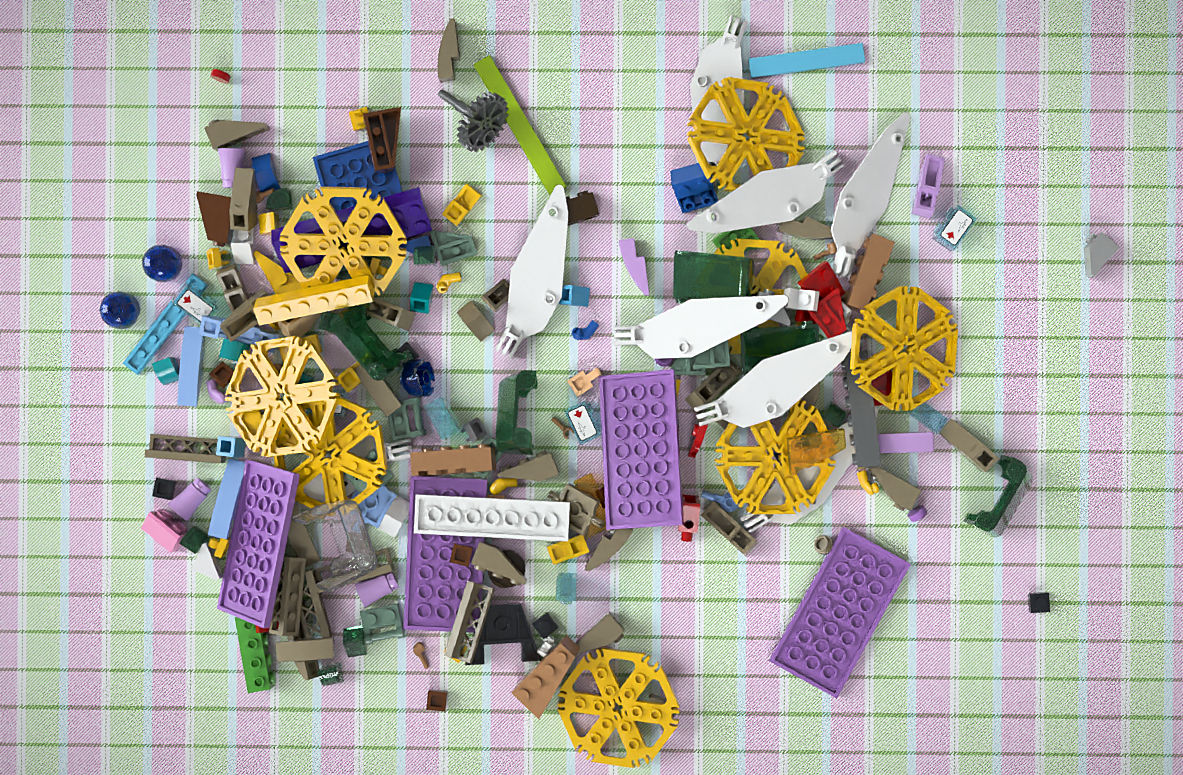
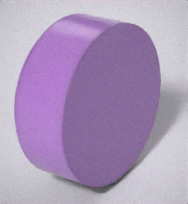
[907,505,927,522]

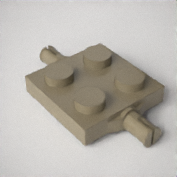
[547,483,605,535]

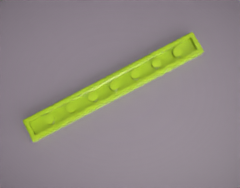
[473,55,567,196]

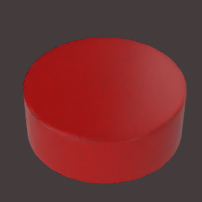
[210,69,231,84]

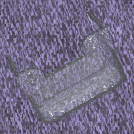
[292,499,378,593]

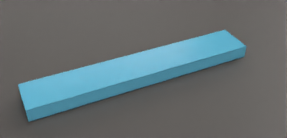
[748,43,865,79]
[123,273,209,375]

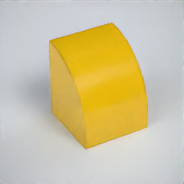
[258,212,279,235]

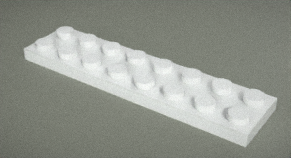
[414,494,570,541]

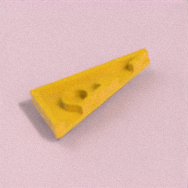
[254,250,309,294]

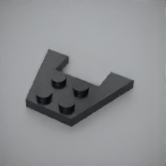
[464,603,541,665]

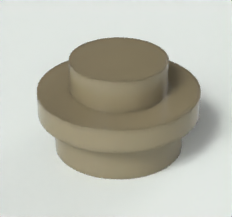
[814,535,833,554]

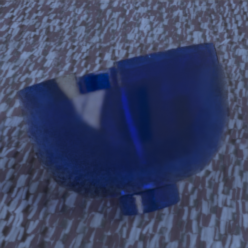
[142,244,182,283]
[99,291,140,329]
[400,358,435,397]

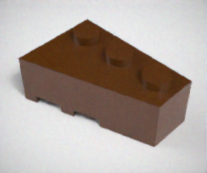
[363,107,401,175]

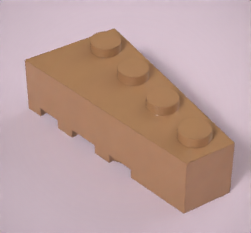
[841,234,895,314]
[410,444,497,476]
[511,635,581,719]

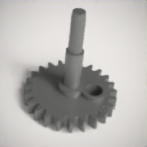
[438,89,509,152]

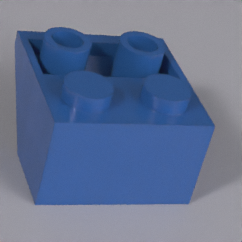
[670,163,719,214]

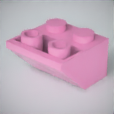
[141,509,190,553]

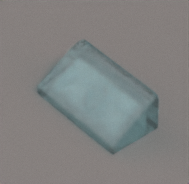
[905,402,947,434]

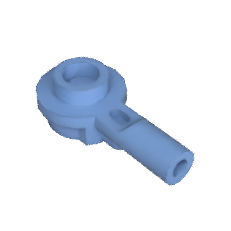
[701,490,738,512]

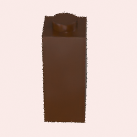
[196,191,234,247]

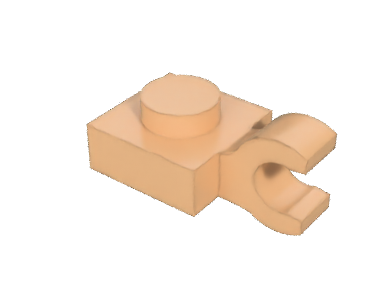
[567,368,602,397]

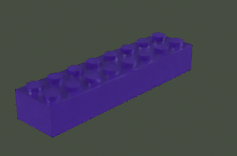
[271,187,432,273]

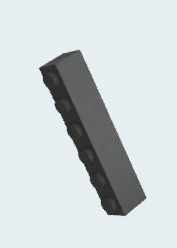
[841,350,881,470]

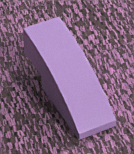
[911,153,945,218]
[619,238,649,296]
[878,432,934,453]

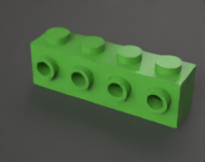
[235,617,276,693]

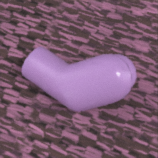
[206,380,229,404]

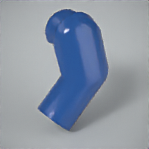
[571,320,599,340]

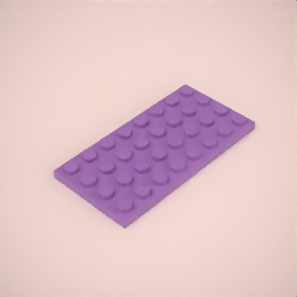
[599,369,684,530]
[217,459,300,628]
[404,476,488,633]
[769,526,911,699]

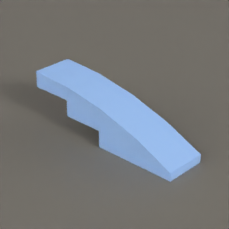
[177,326,205,407]
[208,459,245,539]

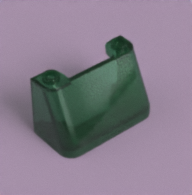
[673,250,755,304]
[330,303,414,381]
[739,321,819,376]
[495,370,538,455]
[964,455,1033,538]

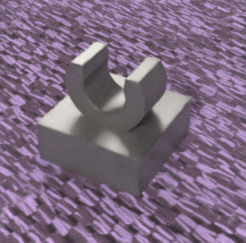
[461,417,487,442]

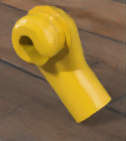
[856,470,880,495]
[489,478,517,495]

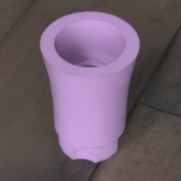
[218,148,245,188]
[168,478,212,521]
[355,572,399,608]

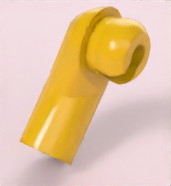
[436,272,461,294]

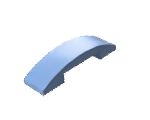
[198,315,279,353]

